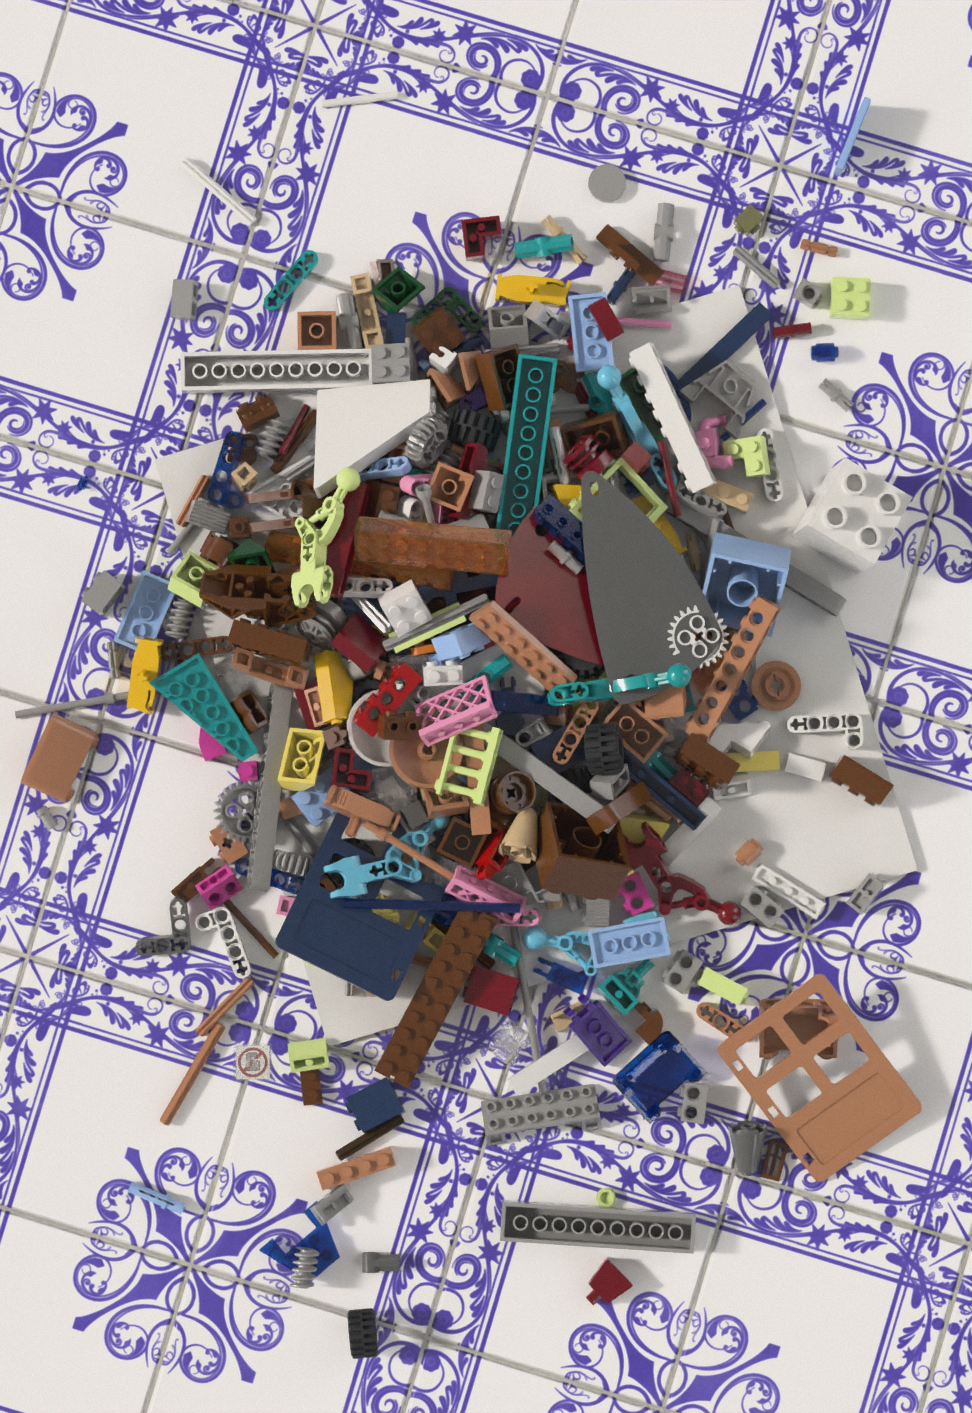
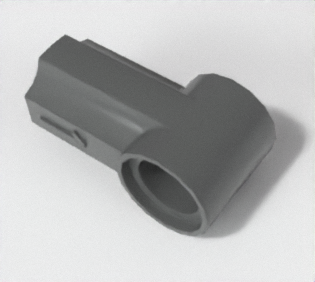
[362,1252,400,1273]

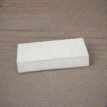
[784,753,827,782]

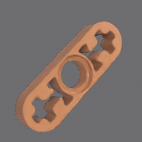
[696,1002,744,1037]

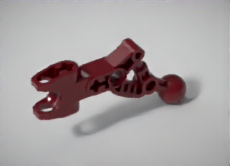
[623,821,742,925]

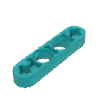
[264,250,318,312]

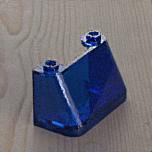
[612,1031,707,1124]

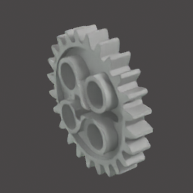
[213,781,258,844]

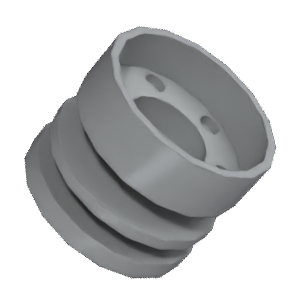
[296,599,348,649]

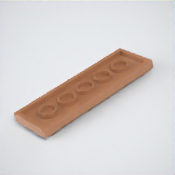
[469,600,578,691]

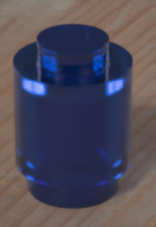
[810,343,839,363]

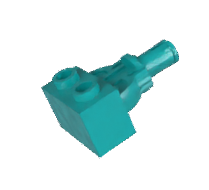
[595,959,655,1016]

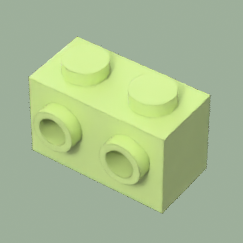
[287,1038,330,1073]

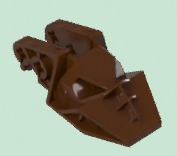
[245,477,338,537]
[199,564,316,627]

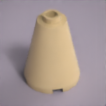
[499,808,538,864]

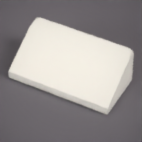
[711,772,752,801]

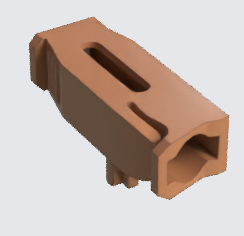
[322,785,401,838]

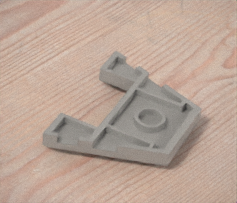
[678,359,757,440]
[489,856,562,905]

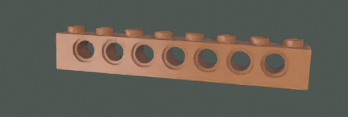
[685,596,782,742]

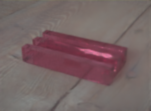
[648,269,690,296]

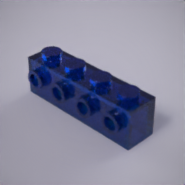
[532,493,585,565]

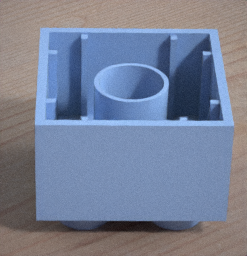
[701,532,791,637]

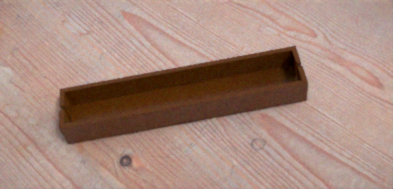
[374,901,499,1088]

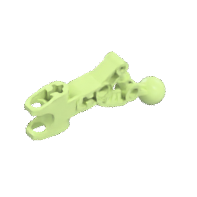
[291,467,361,608]

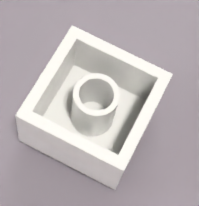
[378,579,433,637]

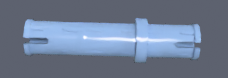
[128,1181,186,1215]

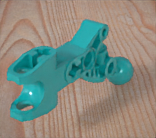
[547,663,692,707]

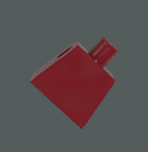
[586,1257,633,1306]

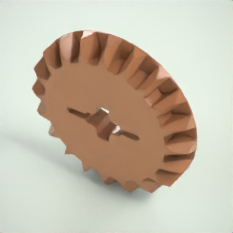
[751,661,801,711]

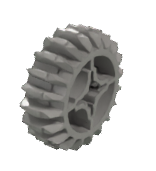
[405,417,449,468]
[272,849,314,877]

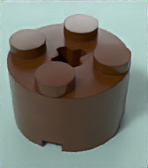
[200,531,239,568]

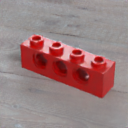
[352,662,423,738]

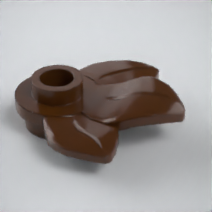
[553,360,585,394]
[223,432,259,466]

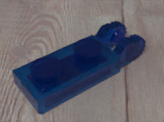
[533,957,589,995]

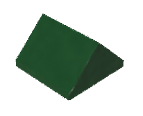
[371,266,425,313]
[228,538,277,573]

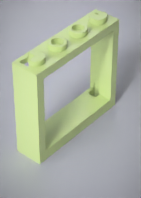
[564,457,668,532]

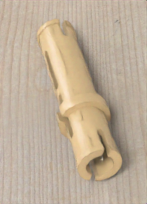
[541,214,588,265]

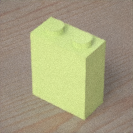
[696,966,749,1006]

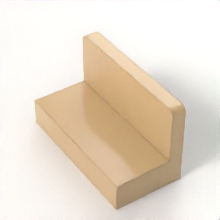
[550,1001,584,1032]

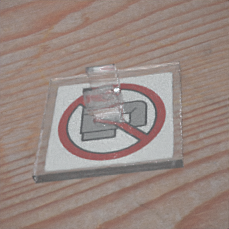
[233,1043,272,1082]

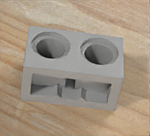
[524,299,571,341]
[739,886,785,928]
[662,949,703,994]
[677,1082,709,1124]

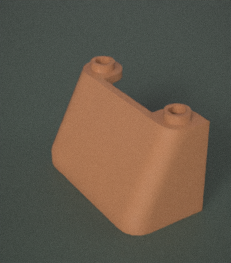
[21,713,99,803]
[759,998,838,1060]

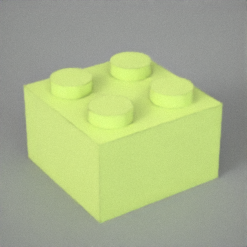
[829,277,871,320]
[167,550,219,608]

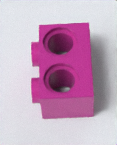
[195,864,243,910]
[618,871,654,916]

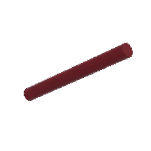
[657,440,682,517]

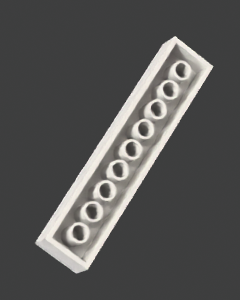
[180,349,374,394]

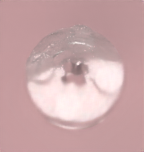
[488,1019,531,1065]

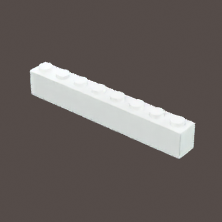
[629,343,717,493]

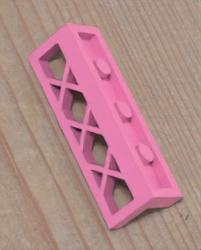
[445,865,527,925]

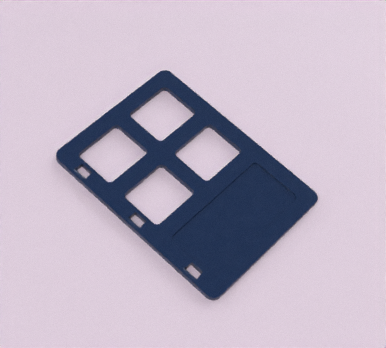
[275,790,458,1001]

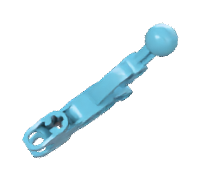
[597,365,677,493]
[323,816,452,899]
[522,909,671,976]

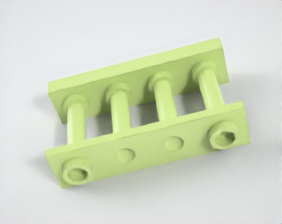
[434,727,503,806]

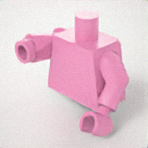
[694,414,734,469]

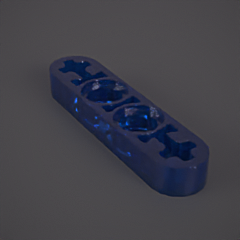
[235,858,304,895]

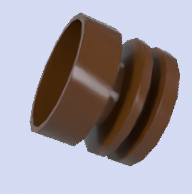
[488,771,536,815]

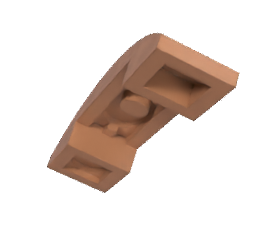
[231,647,309,690]

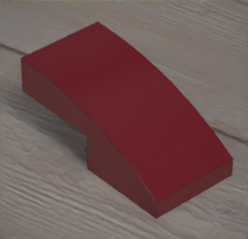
[588,297,625,342]

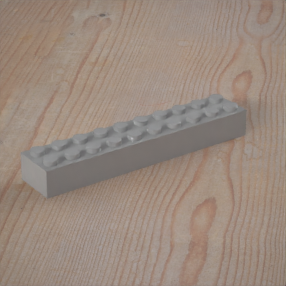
[500,1200,696,1254]

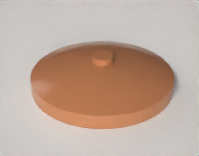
[389,711,466,789]

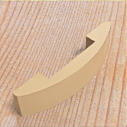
[350,272,384,349]

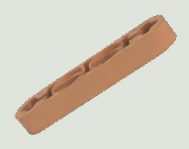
[552,702,599,765]

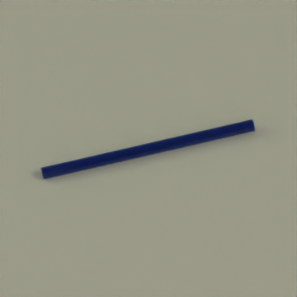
[344,898,520,913]

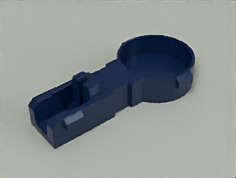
[495,676,525,735]

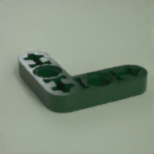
[412,287,483,333]

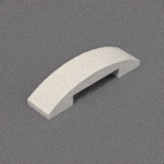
[661,796,722,865]

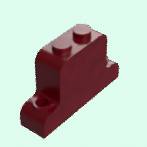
[445,443,503,520]

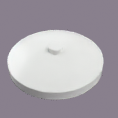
[347,689,416,767]

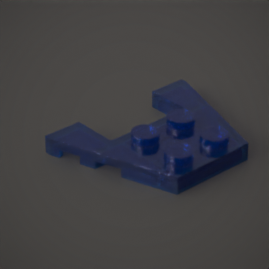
[259,1200,340,1281]

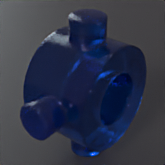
[77,476,89,491]

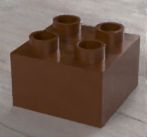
[536,801,631,901]

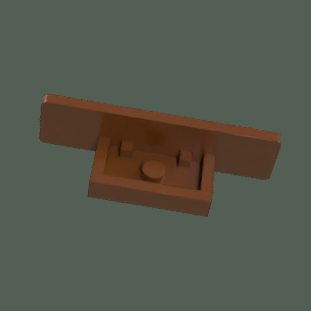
[596,224,664,286]

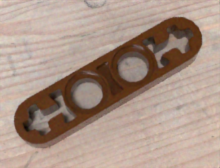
[161,636,234,661]

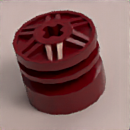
[562,434,614,481]

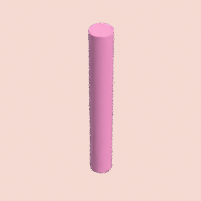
[617,317,672,329]

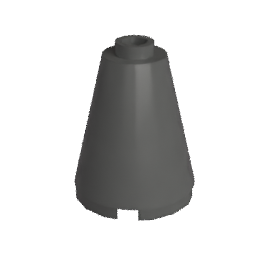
[728,1120,767,1176]

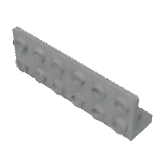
[481,1084,602,1146]

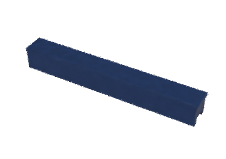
[580,716,708,831]

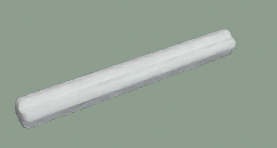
[181,157,257,226]

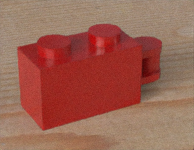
[474,830,509,880]

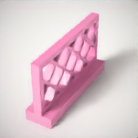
[415,675,498,747]

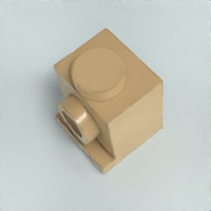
[231,462,258,494]

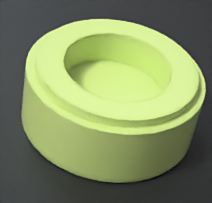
[596,1188,616,1207]

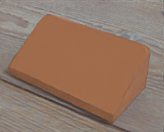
[304,686,329,727]

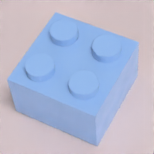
[431,623,491,661]

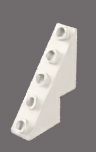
[677,721,771,759]

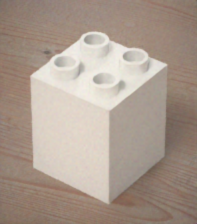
[792,458,913,575]

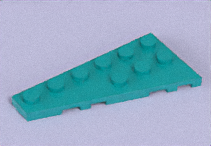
[149,653,259,762]

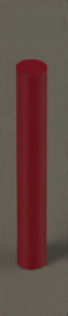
[278,404,310,456]

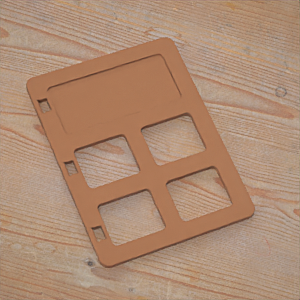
[718,974,922,1182]

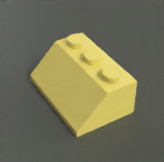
[278,728,325,791]

